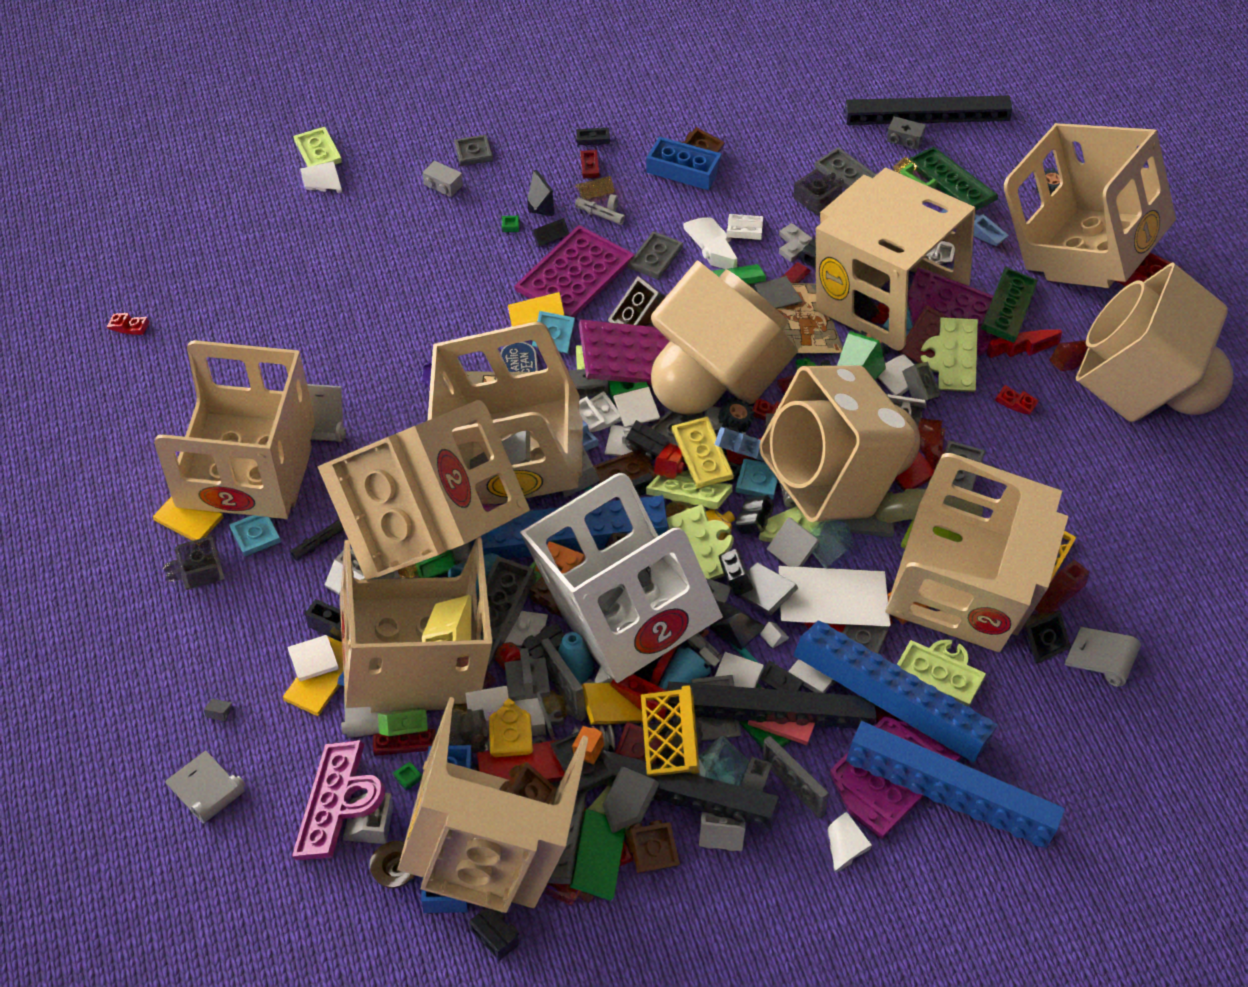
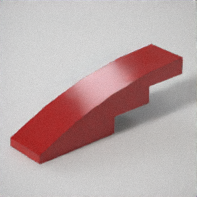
[987,329,1062,358]

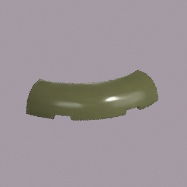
[874,489,983,524]

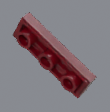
[373,729,436,756]

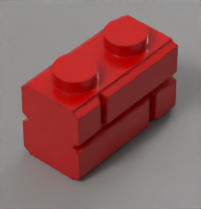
[654,443,687,479]

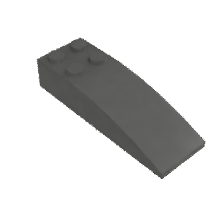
[477,556,537,675]

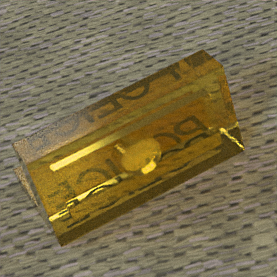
[575,176,615,200]

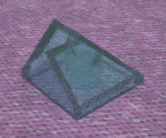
[809,520,854,568]
[699,736,750,786]

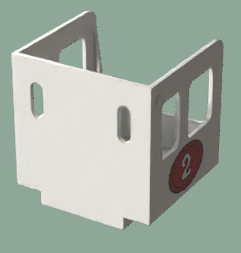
[520,473,723,683]

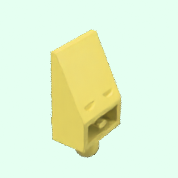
[422,595,471,658]

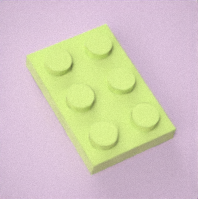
[294,127,342,167]

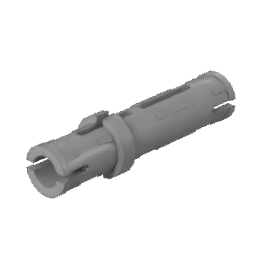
[575,197,625,225]

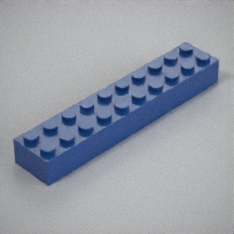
[471,495,668,559]
[793,620,998,763]
[846,721,1065,848]

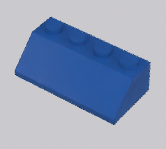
[646,136,722,190]

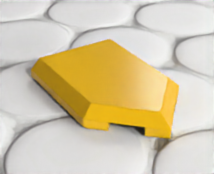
[489,698,533,757]

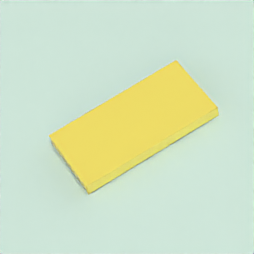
[672,416,734,489]

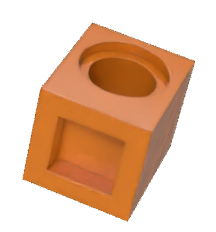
[572,726,605,764]

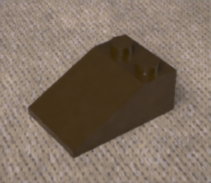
[608,276,666,326]

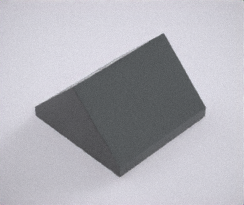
[902,361,941,401]

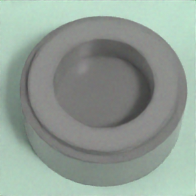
[607,194,618,211]

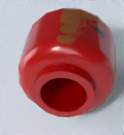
[495,642,521,670]

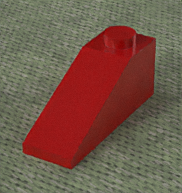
[610,674,669,721]

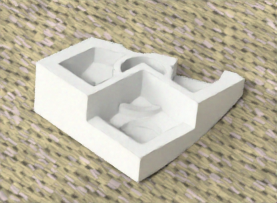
[300,161,342,193]
[924,241,955,264]
[828,812,872,872]

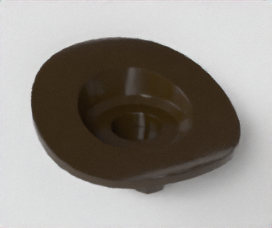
[370,841,417,888]

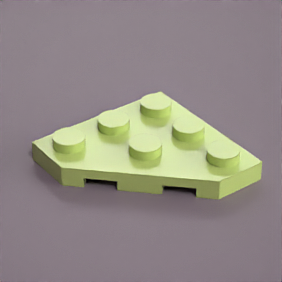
[759,506,825,553]

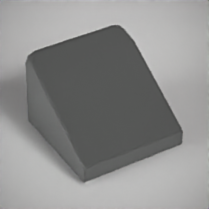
[204,699,232,721]

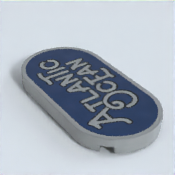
[500,342,538,372]

